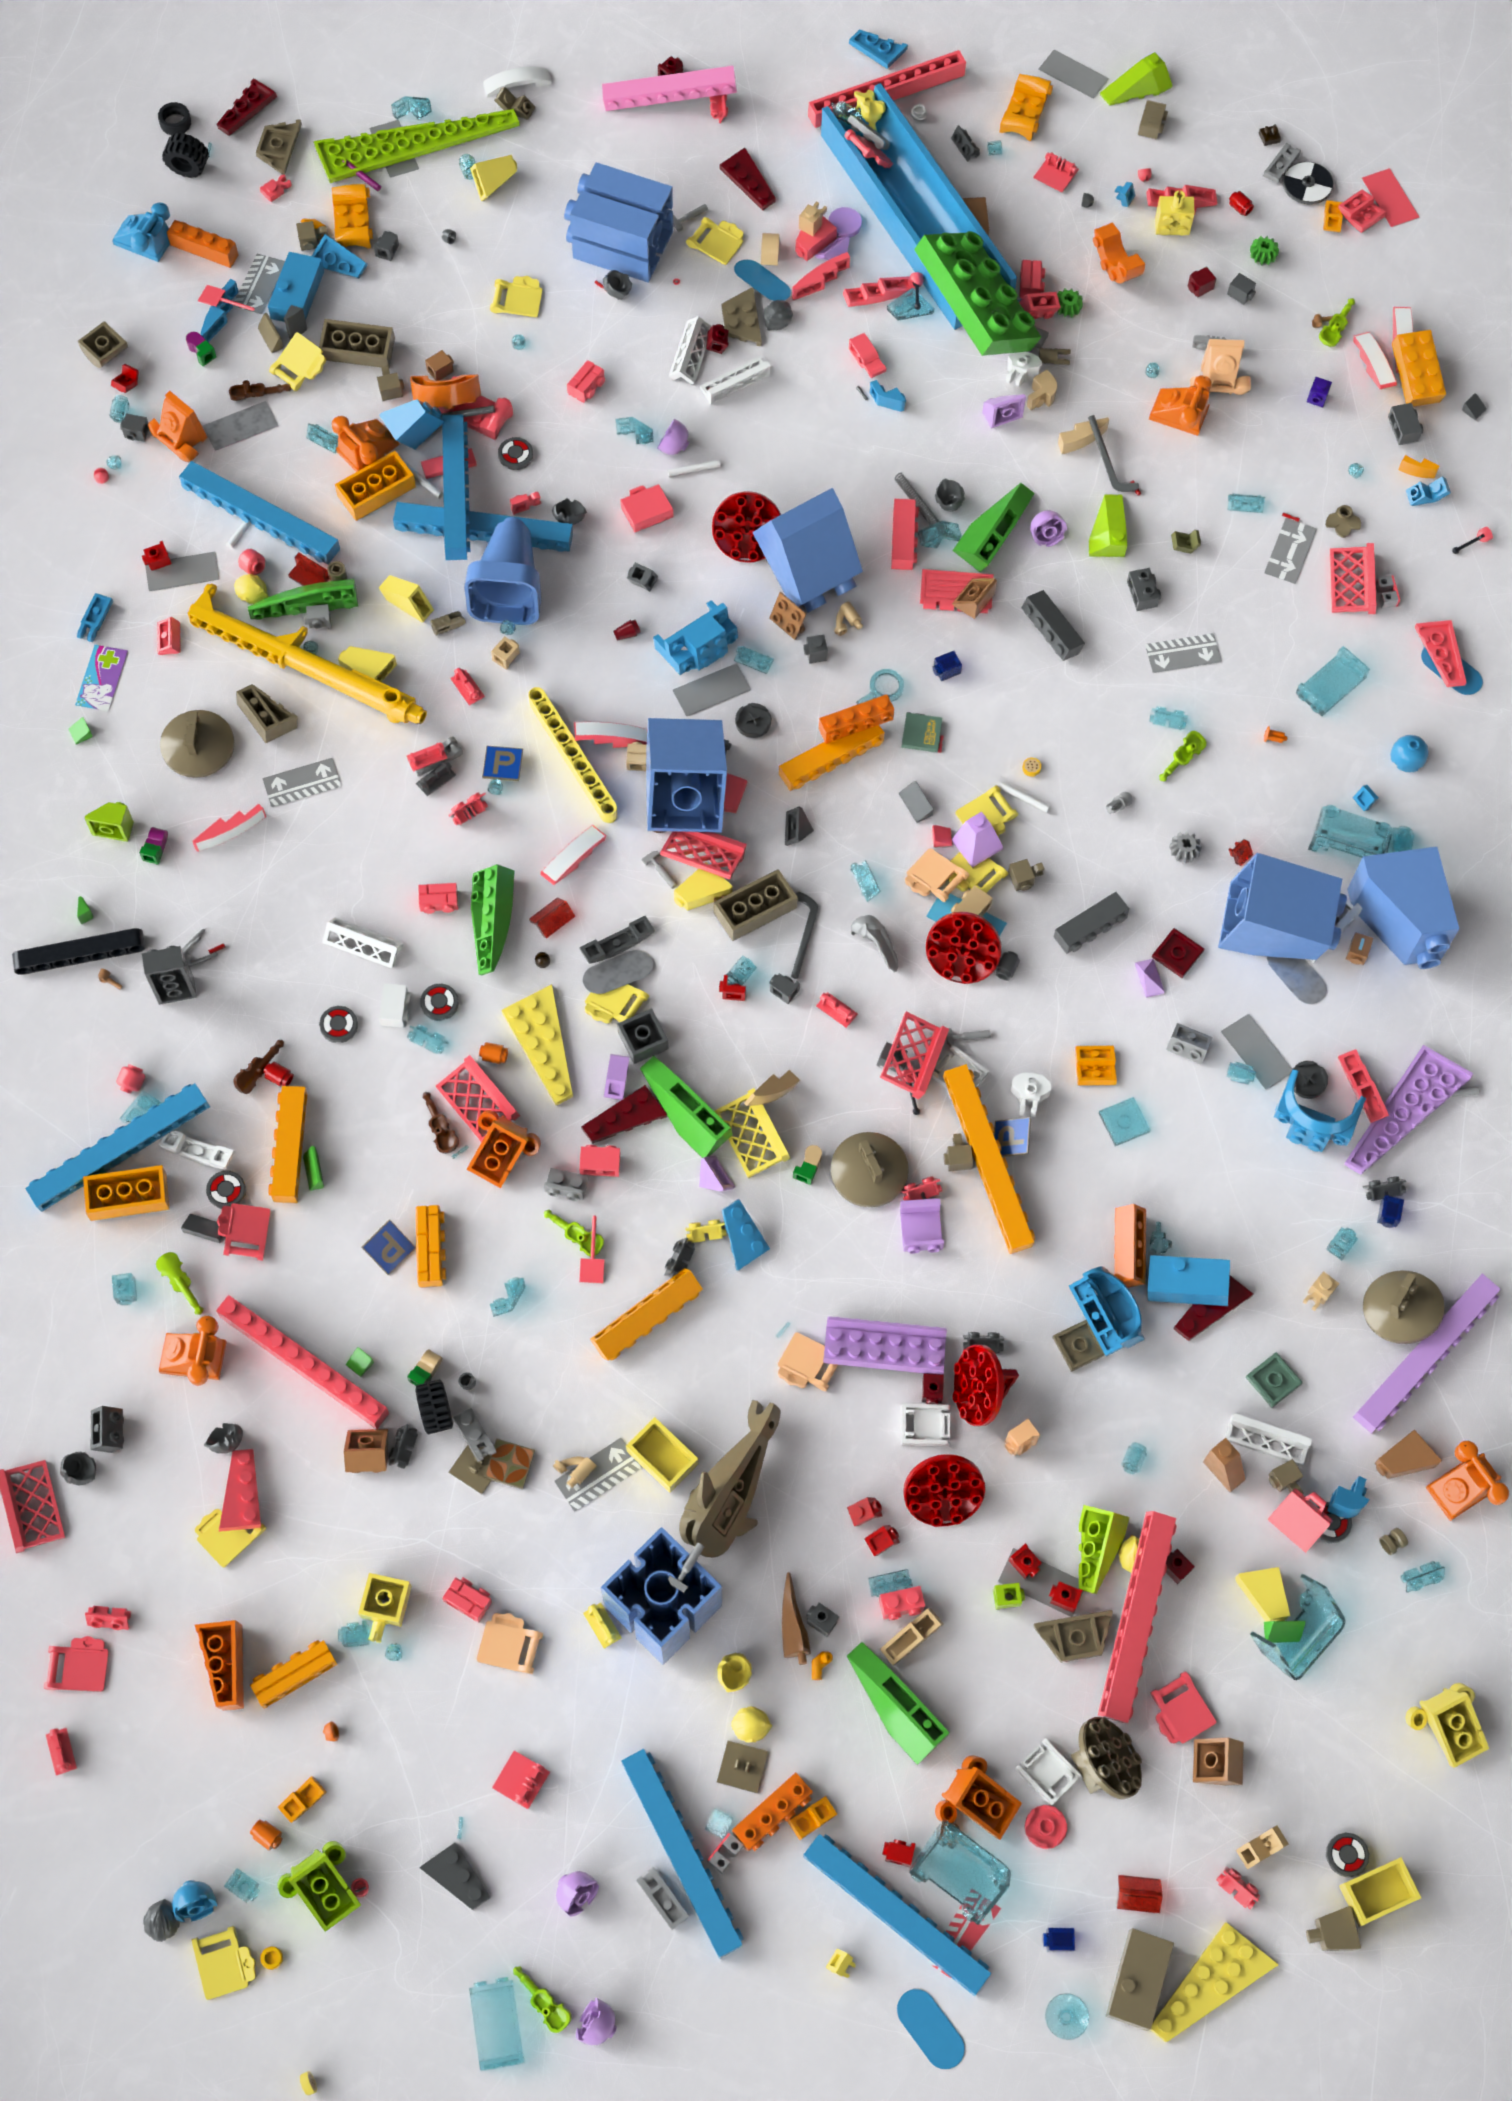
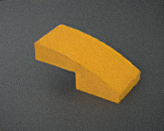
[1323,200,1343,232]
[1398,455,1440,478]
[278,1776,327,1823]
[788,1796,837,1840]

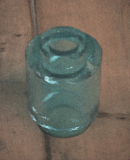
[459,154,476,180]
[109,395,130,423]
[1226,1062,1256,1085]
[1121,1442,1147,1474]

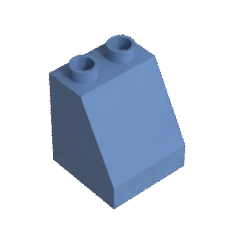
[752,488,863,612]
[646,718,727,833]
[1347,847,1459,969]
[1218,853,1347,960]

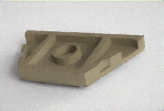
[256,119,302,175]
[721,288,762,346]
[1033,1610,1113,1663]

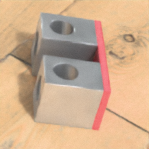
[1375,575,1400,608]
[707,1833,744,1874]

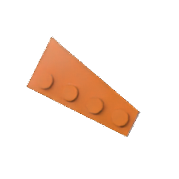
[195,1620,244,1711]

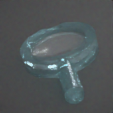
[856,669,904,704]

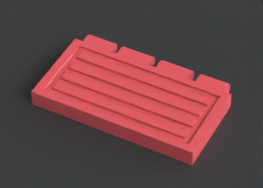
[920,569,994,613]

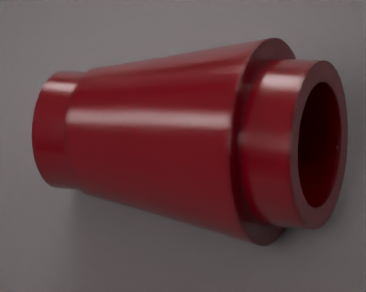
[613,619,641,641]

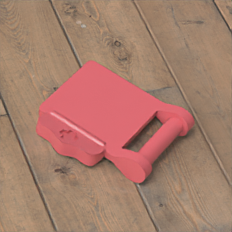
[845,129,893,168]
[217,1203,270,1261]
[44,1636,108,1692]
[1150,1671,1216,1744]

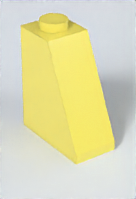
[470,155,517,201]
[379,575,434,622]
[338,646,397,682]
[674,862,733,911]
[1235,1567,1290,1622]

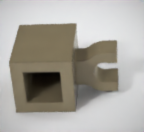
[296,221,328,251]
[377,365,405,401]
[1008,859,1045,891]
[943,1133,973,1171]
[1269,1459,1304,1494]

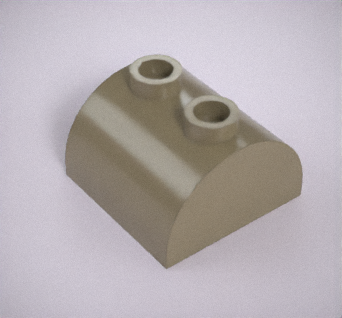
[78,321,128,368]

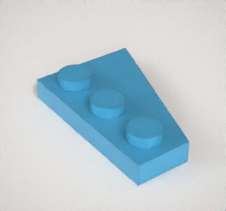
[849,29,908,69]
[312,234,368,278]
[722,1199,770,1270]

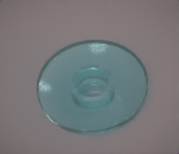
[1045,1994,1089,2040]

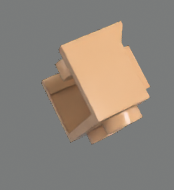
[1005,1419,1040,1456]

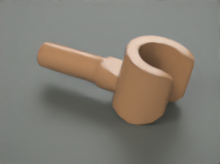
[1312,314,1333,328]
[98,969,123,990]

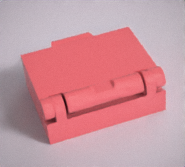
[620,484,674,533]
[1268,1488,1333,1553]

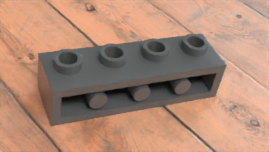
[1021,590,1085,661]
[1053,892,1130,954]

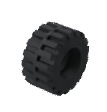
[162,133,209,178]
[415,1379,453,1435]

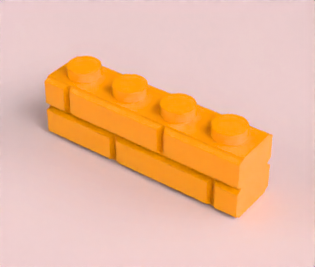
[416,1205,446,1287]
[250,1640,338,1709]

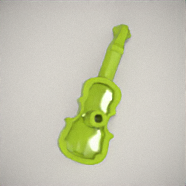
[1319,298,1355,347]
[1159,731,1206,781]
[544,1209,604,1256]
[156,1252,204,1315]
[513,1966,572,2033]

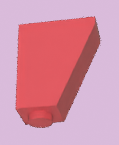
[795,216,837,261]

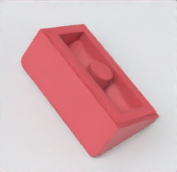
[157,617,180,655]

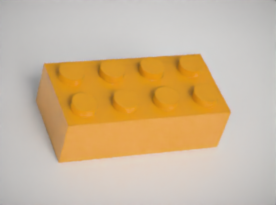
[1392,330,1446,407]
[335,451,416,521]
[83,1165,170,1221]

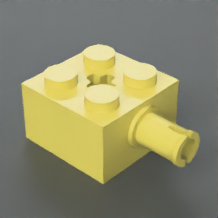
[1155,190,1195,236]
[358,1573,412,1643]

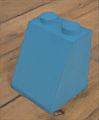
[379,399,445,450]

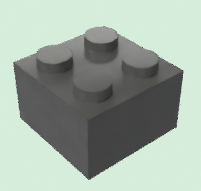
[617,1009,669,1064]

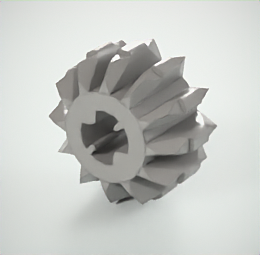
[1169,831,1202,864]

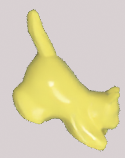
[854,90,886,131]

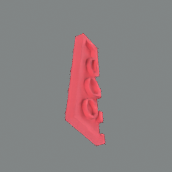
[1415,620,1466,687]
[219,1449,261,1532]

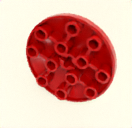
[712,491,781,562]
[926,912,1002,984]
[952,1345,1019,1426]
[903,1454,985,1527]

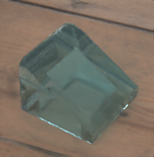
[705,1808,733,1839]

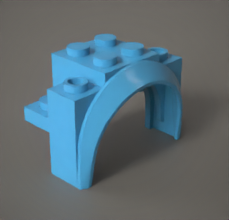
[653,600,738,675]
[1274,1070,1366,1152]

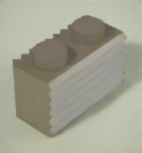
[1138,100,1168,140]

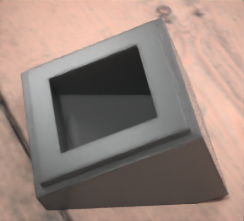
[1462,393,1487,420]

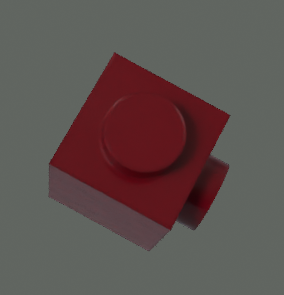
[1187,266,1217,298]
[922,1374,944,1404]
[1166,1548,1195,1585]

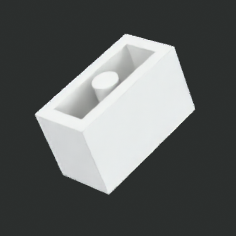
[379,983,411,1028]

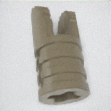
[1039,348,1071,365]
[430,611,466,636]

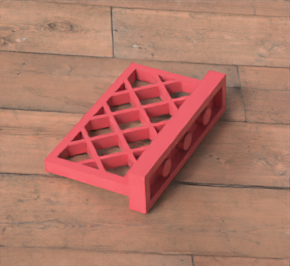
[1330,543,1376,614]
[660,831,747,879]
[880,1011,949,1100]
[436,1055,520,1142]
[0,1460,65,1553]

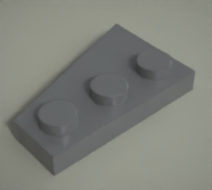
[419,1843,491,1910]

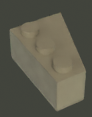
[236,684,297,743]

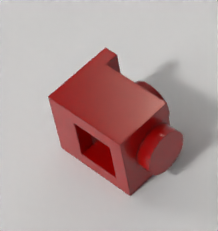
[142,540,172,571]
[1008,1543,1042,1579]
[1049,1581,1083,1613]
[882,1839,915,1867]

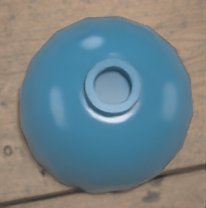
[1390,735,1429,772]
[172,1880,218,1922]

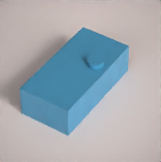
[268,252,324,322]
[1148,1255,1230,1306]

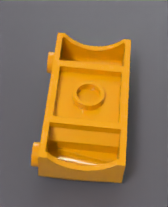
[999,73,1053,141]
[332,184,373,249]

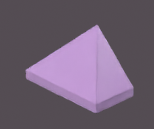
[815,236,850,260]
[1135,959,1164,998]
[699,1156,735,1191]

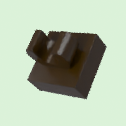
[1259,124,1281,146]

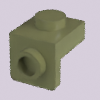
[1171,530,1201,554]

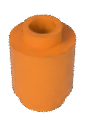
[479,1042,508,1064]
[250,1819,283,1851]

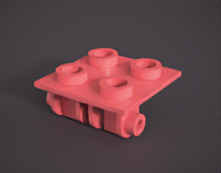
[1033,152,1079,192]
[449,792,488,825]
[492,1750,550,1809]

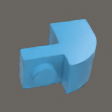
[1327,1476,1369,1518]

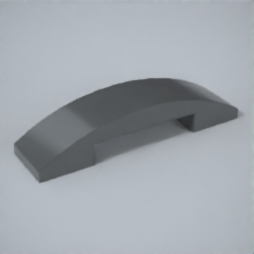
[580,916,655,964]

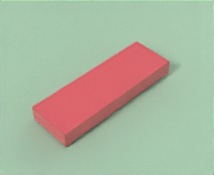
[421,448,477,479]

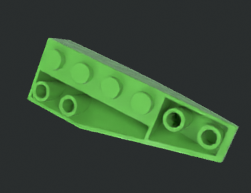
[952,483,1034,572]
[248,579,358,620]
[471,864,515,976]
[640,1056,733,1158]
[847,1642,950,1765]

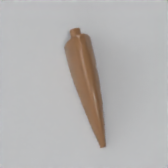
[782,1572,811,1665]

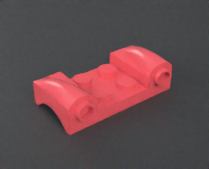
[438,376,513,440]

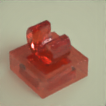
[1228,839,1253,866]

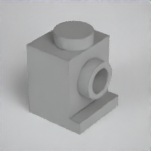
[304,604,331,629]

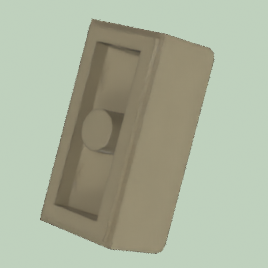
[258,313,283,353]

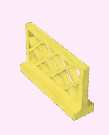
[714,1088,791,1178]

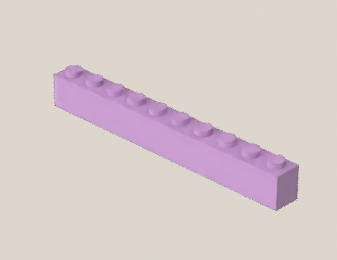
[1353,1274,1501,1434]

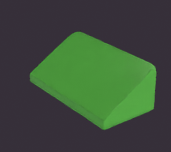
[303,1146,324,1191]
[1264,1621,1305,1643]

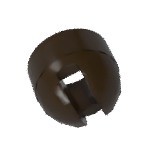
[535,952,550,968]

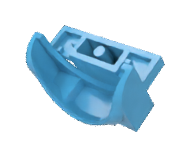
[1069,1266,1145,1356]

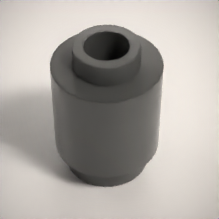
[995,951,1020,981]

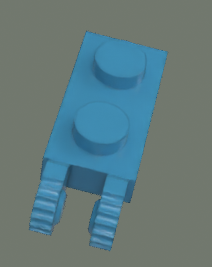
[77,593,113,642]

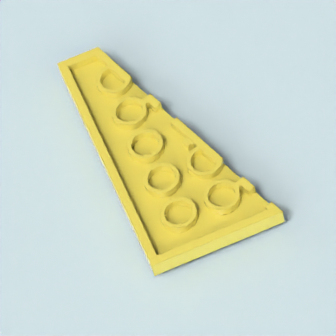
[501,984,573,1106]
[1151,1922,1278,2042]

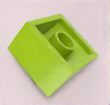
[84,802,134,842]

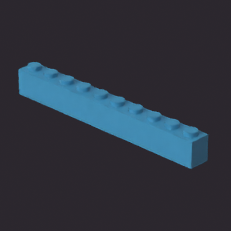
[442,414,471,560]
[179,461,340,565]
[393,502,573,552]
[25,1083,210,1212]
[621,1749,744,1959]
[803,1834,991,1996]

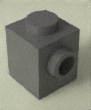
[1227,273,1256,305]
[120,413,149,442]
[803,634,828,664]
[806,1603,840,1637]

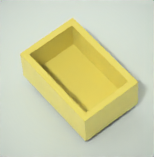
[626,1417,699,1493]
[1339,1857,1421,1927]

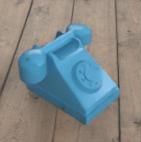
[112,202,170,262]

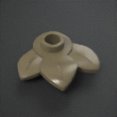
[1325,505,1361,538]

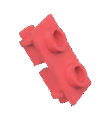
[710,94,728,123]
[450,668,485,706]
[406,742,447,772]
[816,992,858,1028]
[901,1176,942,1200]
[85,1605,131,1630]
[46,1728,77,1776]
[1216,1866,1260,1909]

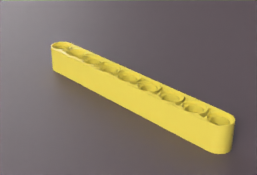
[528,687,617,823]

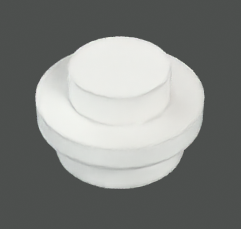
[911,104,927,120]

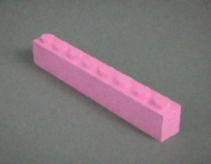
[602,66,737,111]

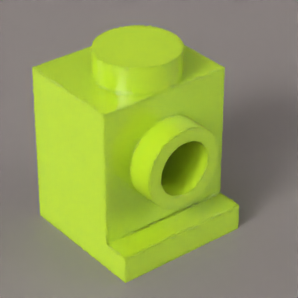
[993,1583,1025,1610]

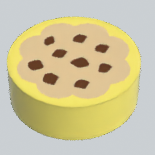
[300,2071,317,2096]

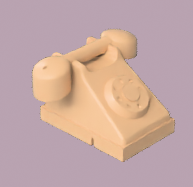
[1190,339,1251,395]

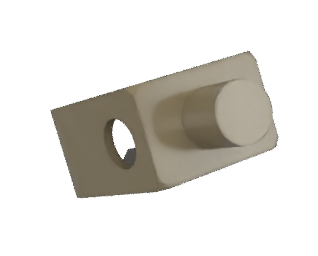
[1306,1906,1361,1951]

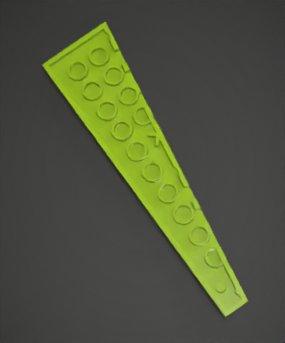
[313,109,520,183]

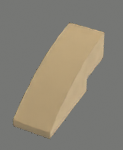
[1058,417,1109,454]
[744,1070,800,1106]
[880,1608,944,1666]

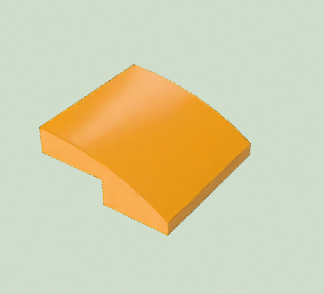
[1075,1046,1117,1086]

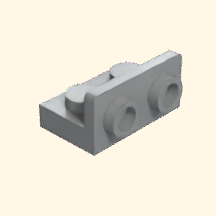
[1167,1023,1213,1064]
[544,1168,589,1201]

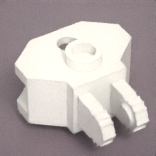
[1006,352,1042,387]
[1010,1072,1052,1117]

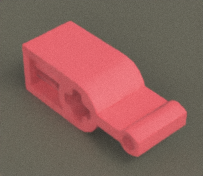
[849,333,887,378]

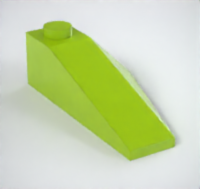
[1100,52,1172,105]
[1088,494,1127,557]
[1079,1505,1130,1594]

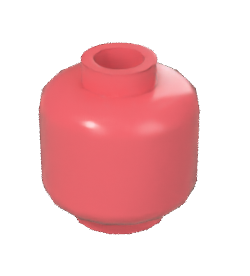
[238,549,265,575]
[116,1064,145,1094]

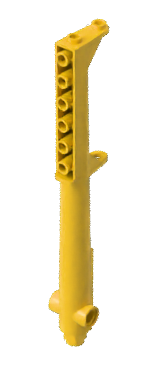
[188,583,427,724]

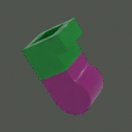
[186,332,216,367]
[139,827,168,865]

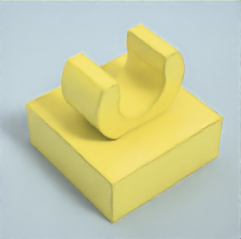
[826,1949,856,1978]

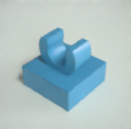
[1115,182,1136,207]
[1353,785,1379,811]

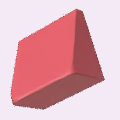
[932,825,952,847]

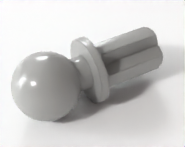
[1106,792,1133,814]

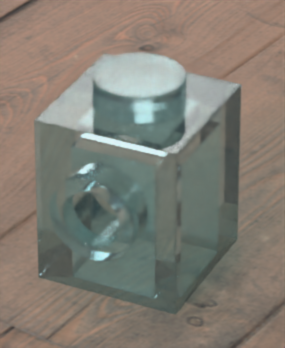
[112,1273,137,1305]

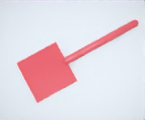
[198,285,255,311]
[579,1215,604,1283]

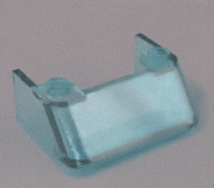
[1250,1574,1345,1680]

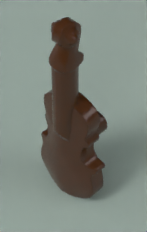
[229,380,291,401]
[233,1040,284,1094]
[422,1092,459,1154]

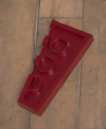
[217,78,277,136]
[719,148,776,211]
[581,1085,667,1144]
[1173,1276,1254,1341]

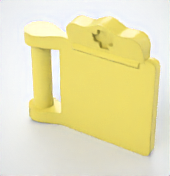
[686,217,743,265]
[490,276,542,318]
[269,332,326,391]
[955,785,1018,837]
[948,852,1008,893]
[585,984,649,1024]
[195,1509,267,1568]
[191,1926,256,2000]

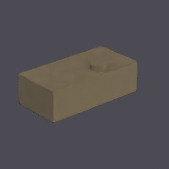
[319,319,395,368]
[713,869,798,941]
[1106,1928,1174,2031]

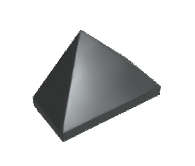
[785,806,814,846]

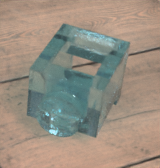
[726,955,757,985]
[1326,1227,1358,1261]
[338,1620,369,1647]
[224,1868,260,1903]

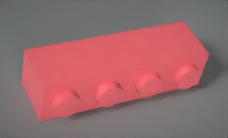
[891,499,919,570]

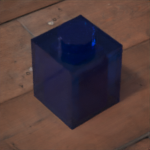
[932,650,962,682]
[1377,1195,1404,1228]
[1042,1928,1075,1952]

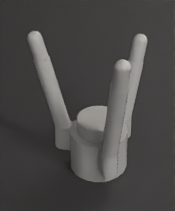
[182,929,218,967]

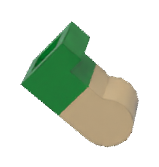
[793,1145,822,1185]
[407,1349,442,1386]

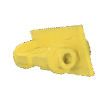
[685,1219,726,1243]
[583,1602,622,1649]

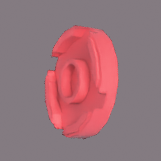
[1024,1805,1068,1849]

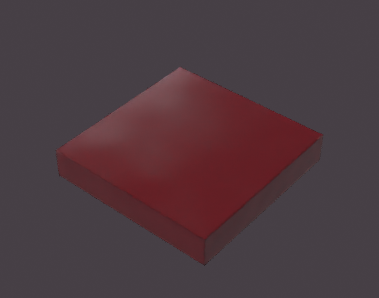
[1152,928,1204,978]

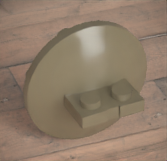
[160,710,235,778]
[830,1132,909,1207]
[1363,1270,1445,1344]
[1071,1717,1142,1800]

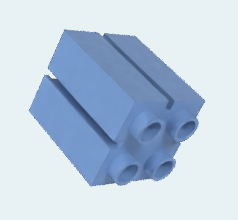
[564,162,674,283]
[601,1527,722,1665]

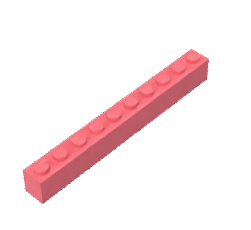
[808,50,966,128]
[216,1295,389,1429]
[1098,1511,1177,1723]

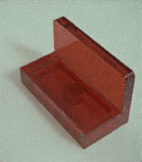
[288,552,329,586]
[529,898,575,939]
[1116,1875,1163,1913]

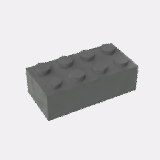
[142,946,197,1005]

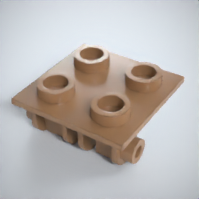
[769,592,807,640]

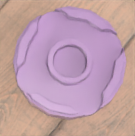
[829,207,862,238]

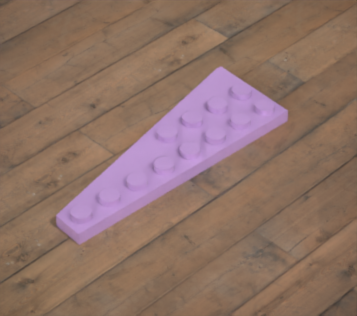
[1344,1045,1473,1175]

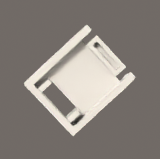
[931,1045,989,1089]
[901,1403,950,1447]
[1015,1739,1082,1806]

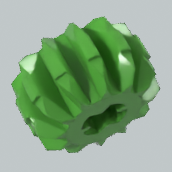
[1250,236,1279,266]
[1057,288,1083,318]

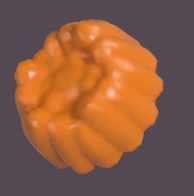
[323,1721,339,1742]

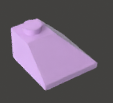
[983,394,1026,428]
[952,812,1003,868]

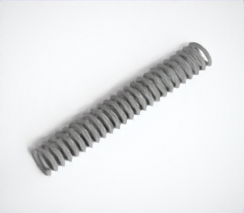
[895,473,940,529]

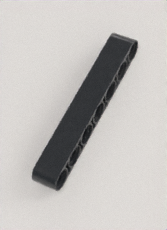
[12,928,145,975]

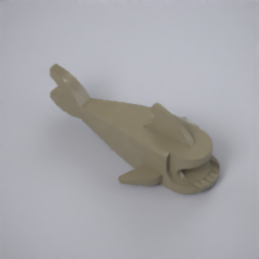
[679,1400,781,1558]

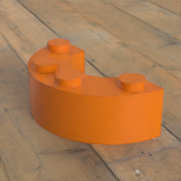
[1093,222,1145,283]
[410,374,481,409]

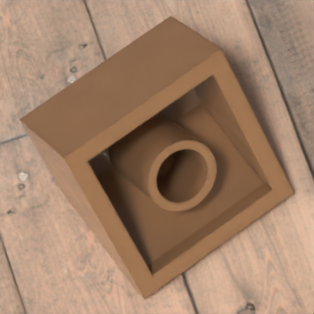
[344,1429,388,1473]
[1193,1738,1244,1786]

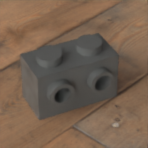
[1388,403,1423,445]
[1127,568,1161,611]
[90,1406,124,1453]

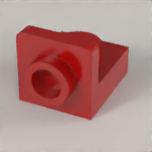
[719,975,746,1001]
[864,1525,900,1556]

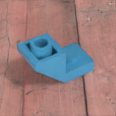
[870,380,906,412]
[1406,476,1451,506]

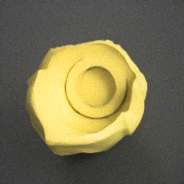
[234,574,269,604]
[1118,1535,1140,1573]
[717,1652,752,1693]
[731,1706,772,1743]

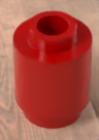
[1229,191,1254,216]
[263,1062,294,1087]

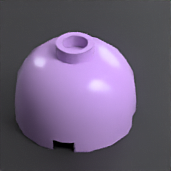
[657,419,689,455]
[1030,510,1067,547]
[556,1871,599,1917]
[576,1998,617,2045]

